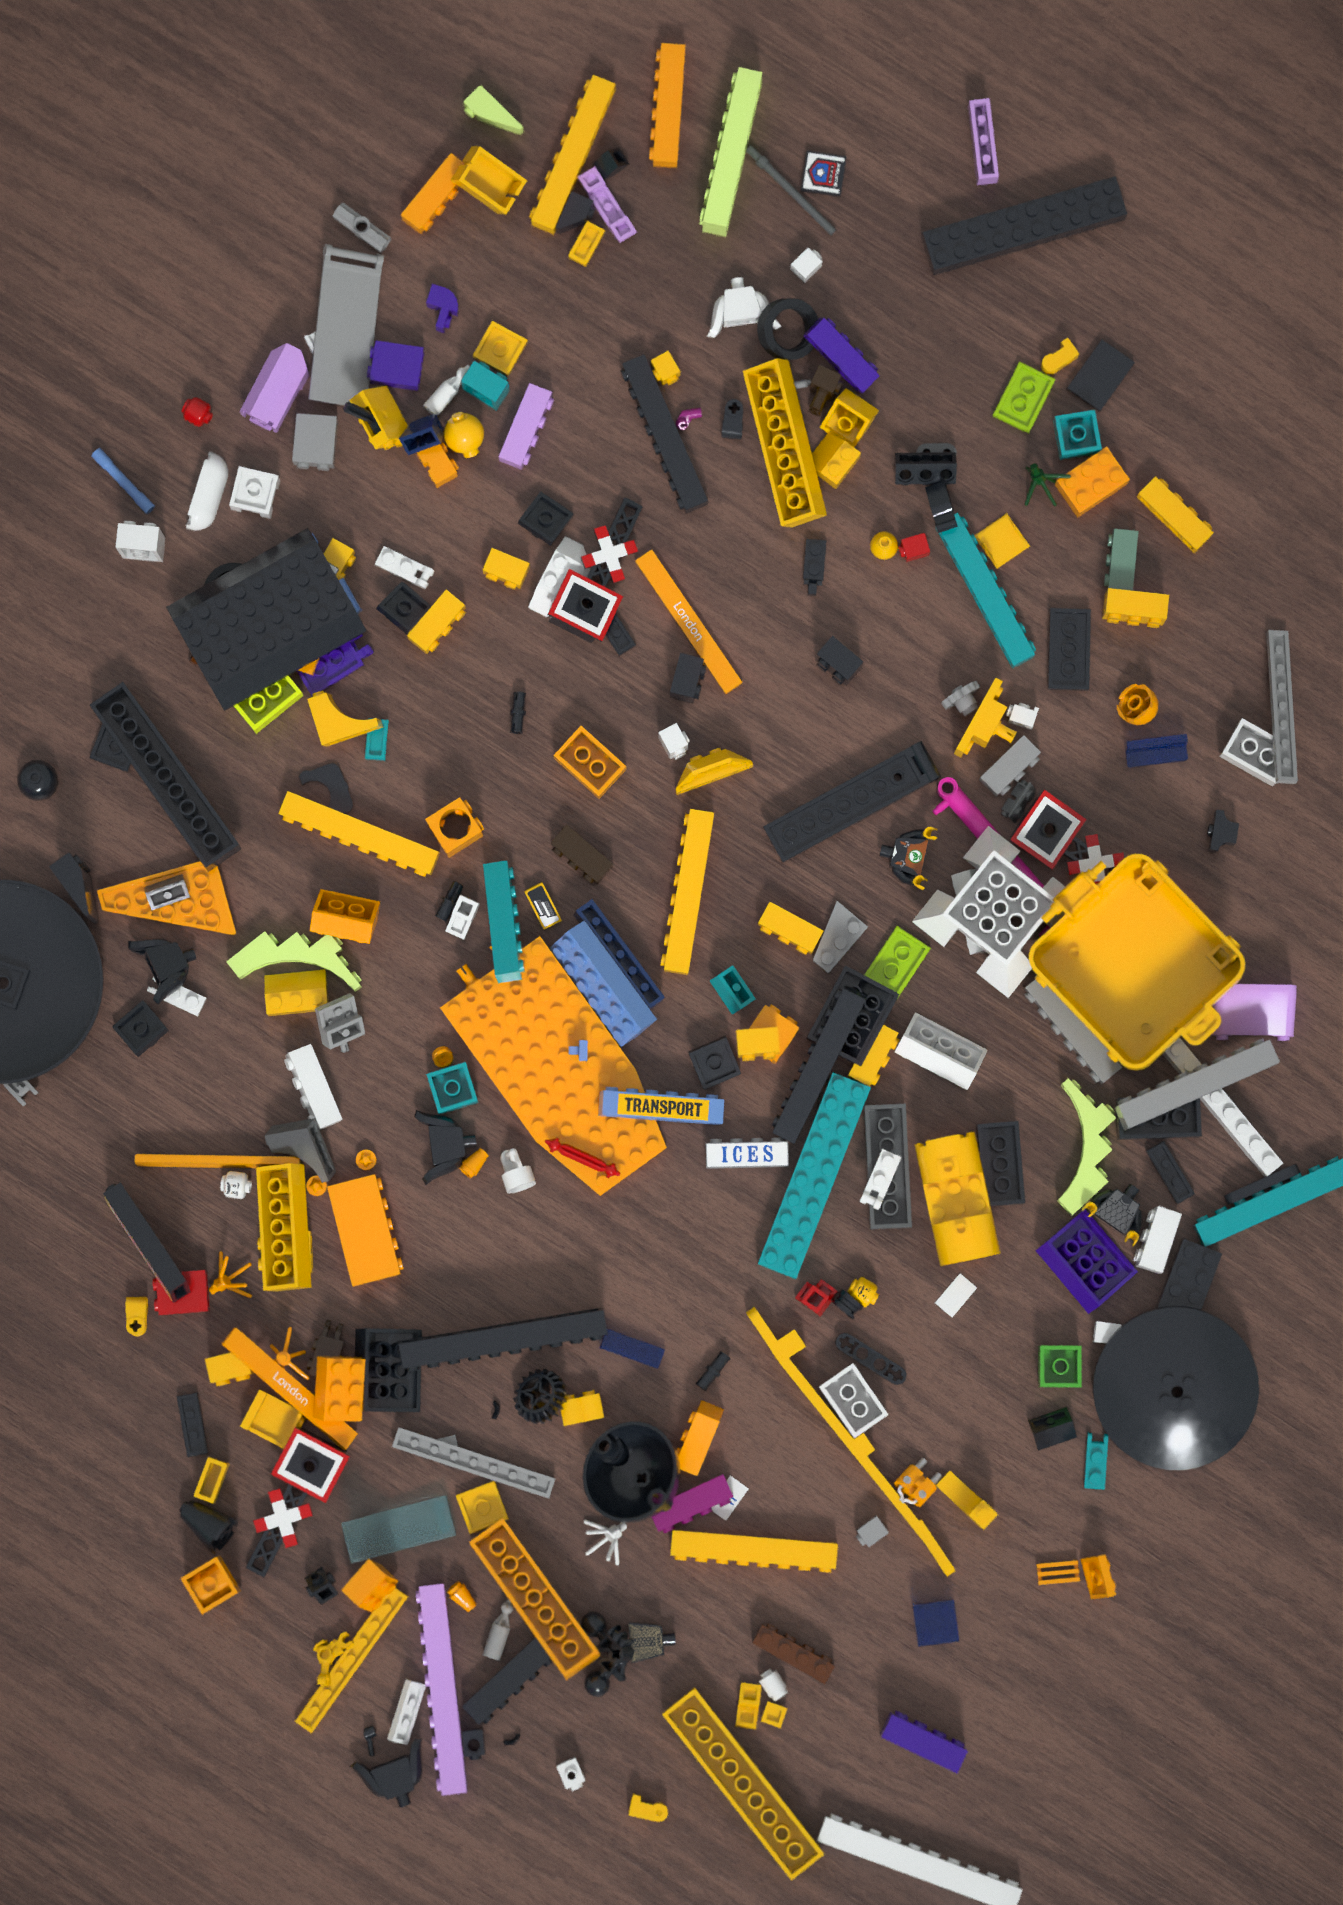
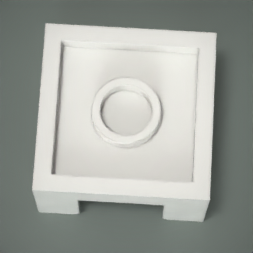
[229,466,280,519]

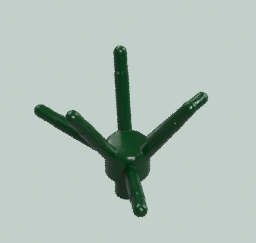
[1024,463,1071,506]

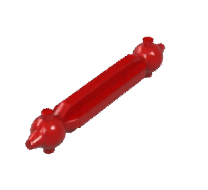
[545,1137,621,1178]

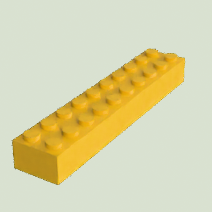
[662,1687,824,1881]

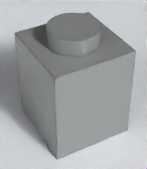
[856,1516,889,1547]

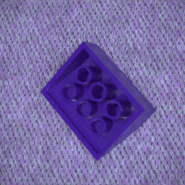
[1035,1209,1138,1314]

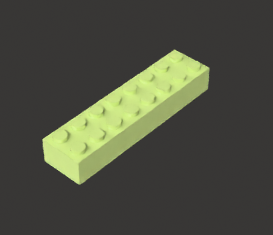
[700,67,762,237]

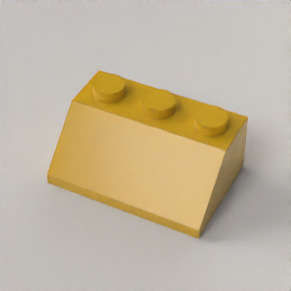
[264,969,329,1016]

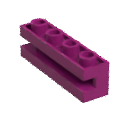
[652,1474,733,1533]

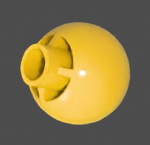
[444,412,484,458]

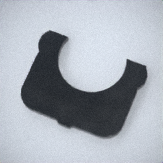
[299,763,353,814]

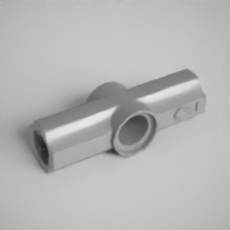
[332,203,391,253]

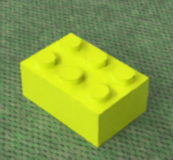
[234,676,304,734]

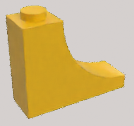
[307,691,383,747]
[936,1470,998,1529]

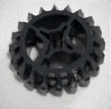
[513,1369,568,1424]

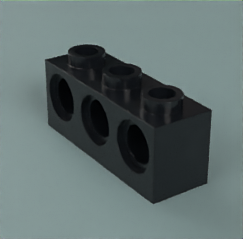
[894,452,957,485]

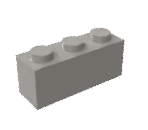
[979,735,1041,797]

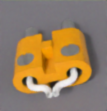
[894,1458,942,1507]

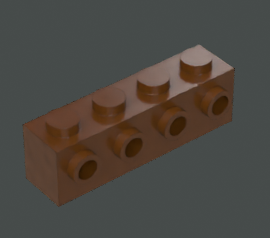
[752,1623,835,1684]

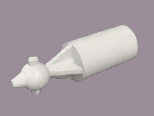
[423,365,470,416]

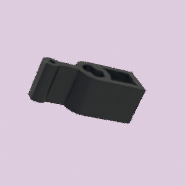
[925,481,958,533]

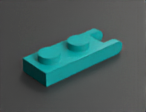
[1084,1432,1108,1490]

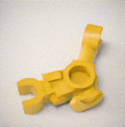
[313,1632,355,1687]

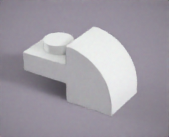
[445,895,480,939]

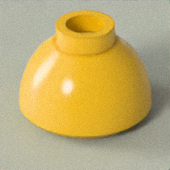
[870,531,898,560]

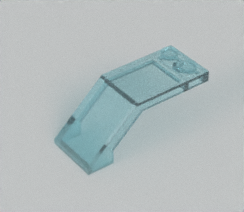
[341,1495,457,1564]

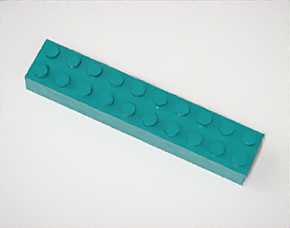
[757,1073,871,1280]

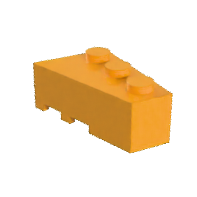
[676,1400,724,1476]

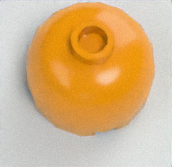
[1117,684,1159,725]

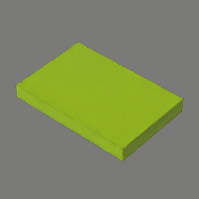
[993,361,1056,434]
[864,926,931,999]

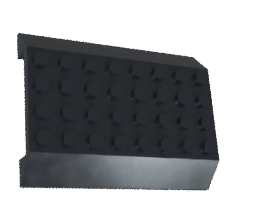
[166,528,367,711]

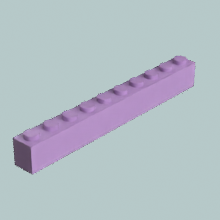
[416,1583,468,1795]

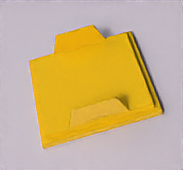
[974,513,1030,569]

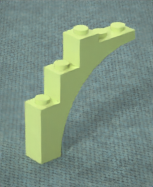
[227,931,362,992]
[1057,1079,1116,1216]

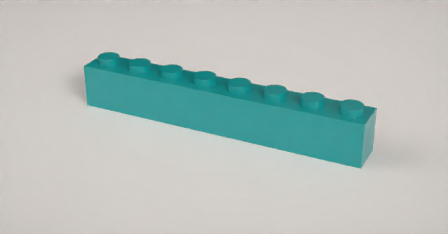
[935,513,1036,669]
[1193,1156,1343,1247]

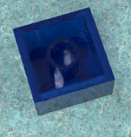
[912,1599,959,1647]

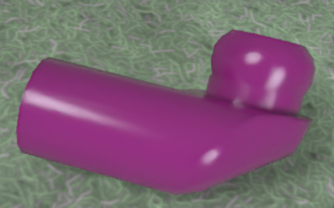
[676,407,702,430]

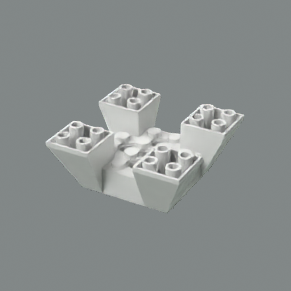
[912,826,1065,998]

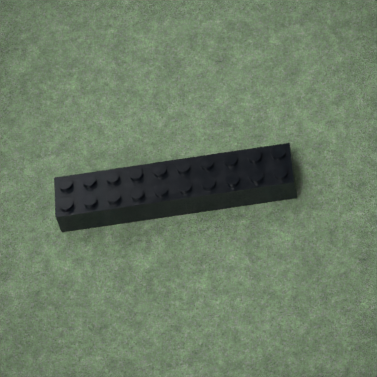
[921,176,1127,276]
[90,682,241,872]
[398,1308,608,1372]

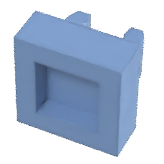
[569,1040,588,1061]

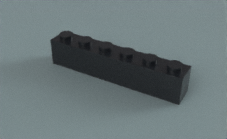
[462,1637,553,1725]

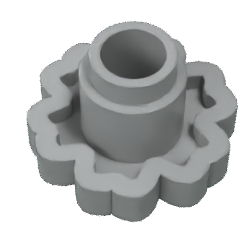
[941,681,981,717]

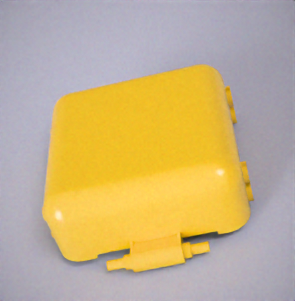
[1029,854,1245,1070]

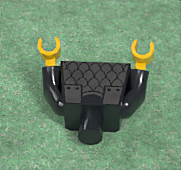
[1082,1183,1142,1246]

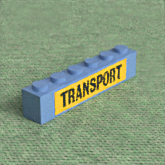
[598,1087,724,1125]

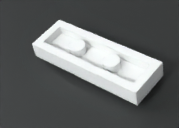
[387,1679,426,1745]

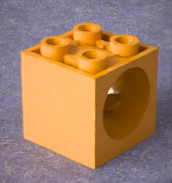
[425,797,484,858]
[749,1005,799,1064]
[181,1555,241,1614]

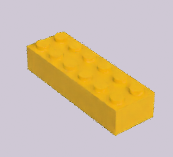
[256,1163,311,1291]

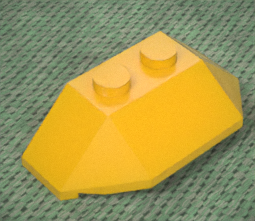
[675,748,753,795]

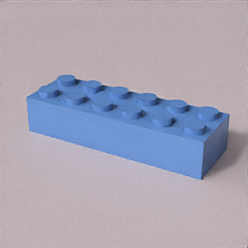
[549,921,657,1047]

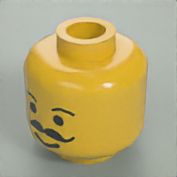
[847,1277,879,1308]

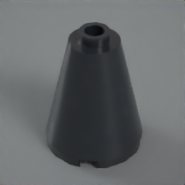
[179,1500,238,1554]

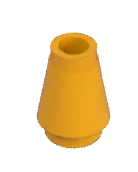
[459,1148,489,1179]
[447,1581,477,1612]

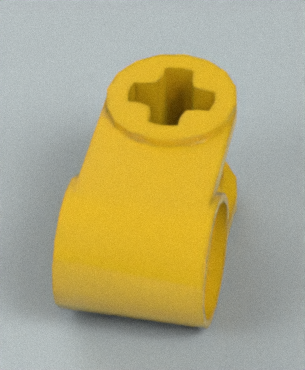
[126,1297,148,1337]

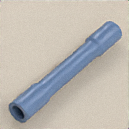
[91,448,155,514]

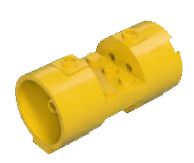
[914,1132,1001,1266]

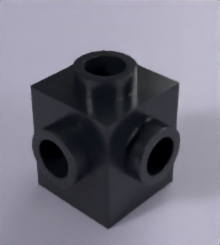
[305,1567,338,1605]

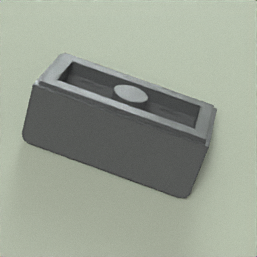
[144,874,190,910]

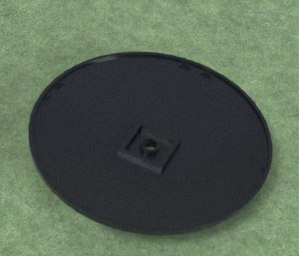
[0,880,104,1084]

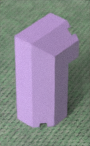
[240,343,309,433]

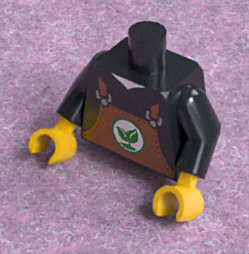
[879,827,937,890]

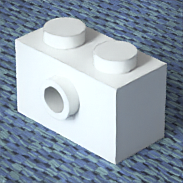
[659,723,690,760]

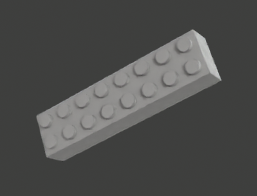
[1114,1038,1280,1131]

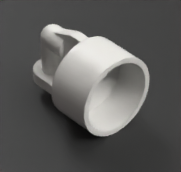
[500,1148,536,1193]

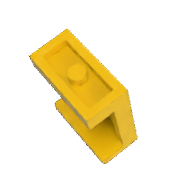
[240,1390,306,1449]

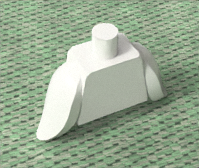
[707,277,782,338]

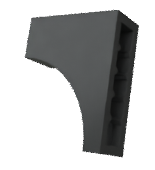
[264,1118,336,1183]

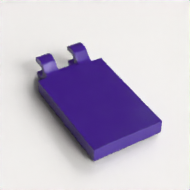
[297,634,374,697]

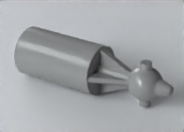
[482,1599,513,1661]

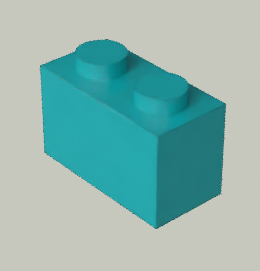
[710,965,756,1014]

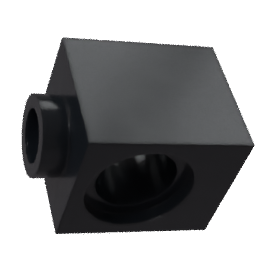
[462,1728,486,1760]

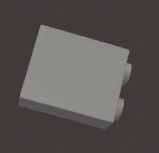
[292,413,338,471]

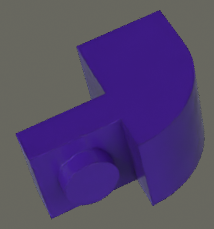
[426,284,459,333]

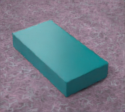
[365,718,389,761]

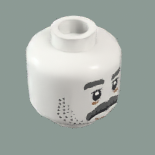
[221,1171,252,1199]

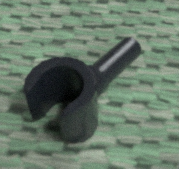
[364,1725,377,1756]

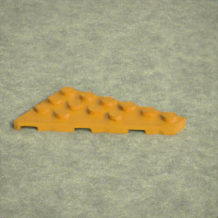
[97,861,237,935]

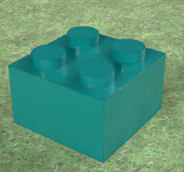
[461,361,510,411]
[1053,410,1102,460]
[426,1062,479,1115]

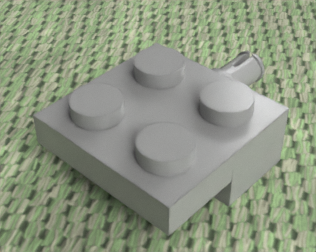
[315,993,365,1053]

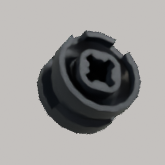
[831,1289,863,1320]

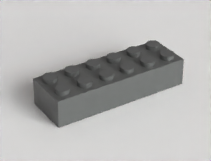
[864,1104,912,1230]

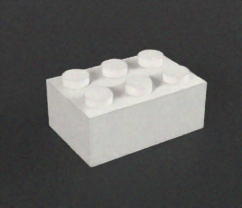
[116,521,165,562]
[1219,718,1276,787]
[1133,1206,1182,1274]
[819,1363,888,1438]

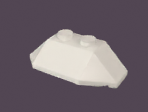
[528,536,591,617]

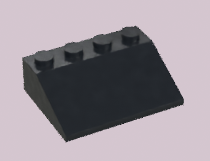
[49,852,99,925]
[806,965,899,1066]
[355,1328,422,1412]

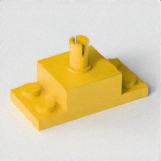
[954,678,1017,758]

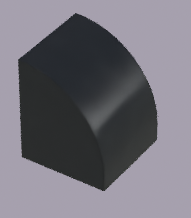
[592,147,629,180]

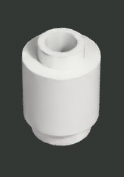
[759,1669,788,1701]

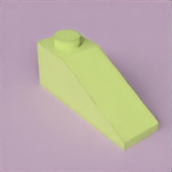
[463,85,523,135]

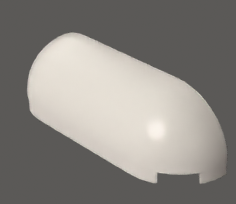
[186,452,228,531]

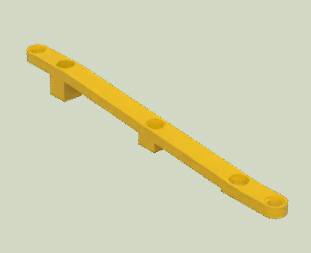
[746,1307,955,1577]

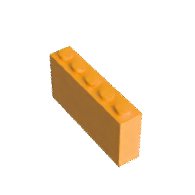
[327,1174,404,1287]

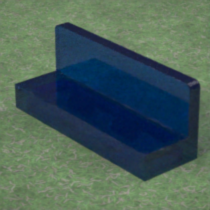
[1124,734,1188,768]
[600,1329,665,1369]

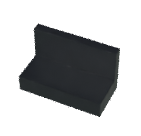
[1028,1407,1077,1451]

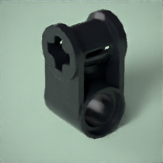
[721,399,743,440]

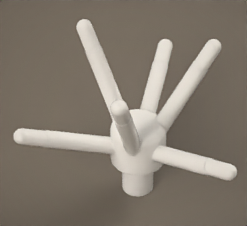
[584,1520,627,1565]

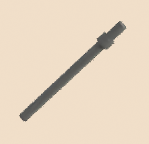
[746,145,836,235]

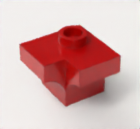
[795,1279,838,1317]

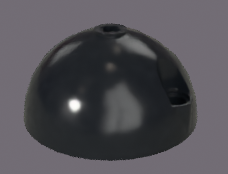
[583,1421,681,1523]

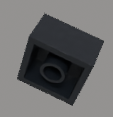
[815,635,863,686]
[670,653,707,704]

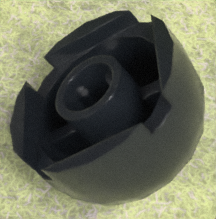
[17,760,58,801]

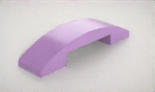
[578,167,637,243]

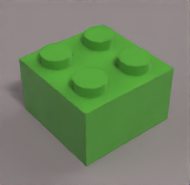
[1038,1346,1082,1387]

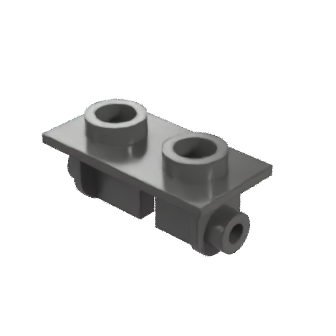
[1001,780,1036,823]

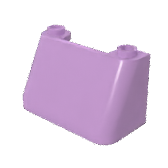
[1211,984,1297,1041]

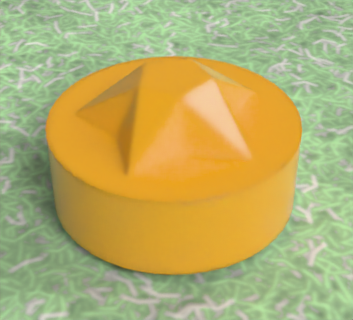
[432,1046,453,1068]
[356,1150,377,1170]
[306,1175,327,1196]

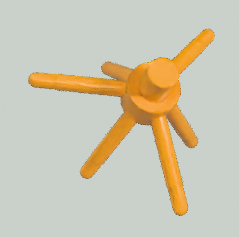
[209,1251,252,1298]
[270,1327,309,1380]

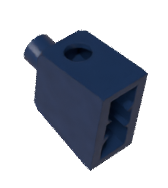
[399,414,444,455]

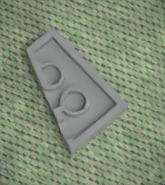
[813,901,868,974]

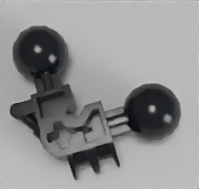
[580,1611,634,1697]

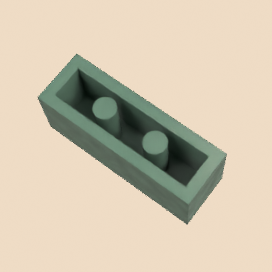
[1104,529,1138,591]

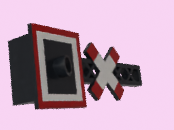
[547,497,643,643]
[1010,790,1124,885]
[246,1427,350,1577]

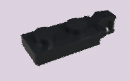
[803,539,827,596]

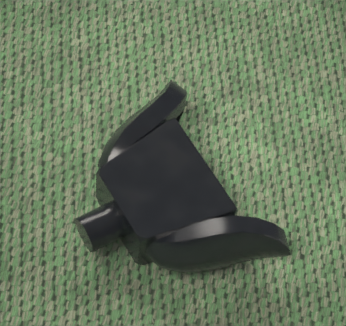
[128,938,196,1005]
[414,1110,476,1186]
[349,1739,422,1808]

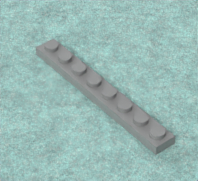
[1266,630,1298,784]
[392,1427,556,1498]

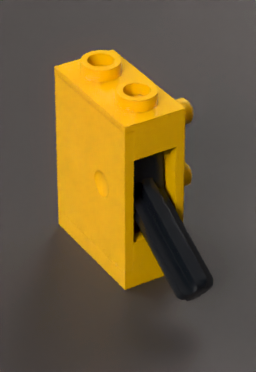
[343,386,408,450]

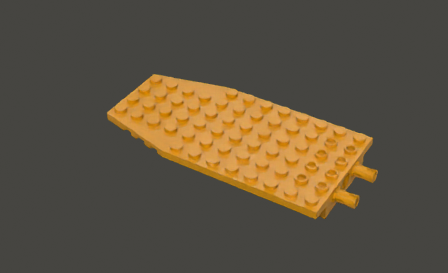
[440,936,667,1196]

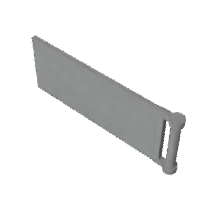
[309,244,384,406]

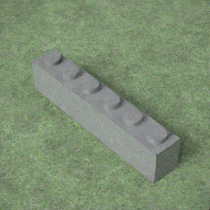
[1024,980,1122,1084]

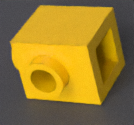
[651,351,680,385]

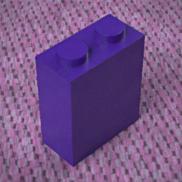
[367,341,425,391]

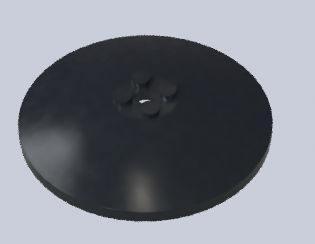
[1093,1306,1259,1470]

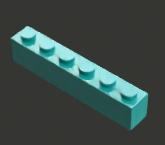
[483,860,525,983]

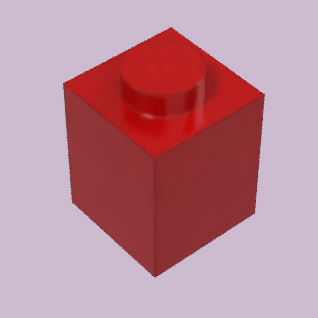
[898,533,930,562]

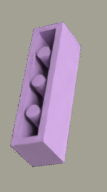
[968,98,999,185]
[499,383,554,470]

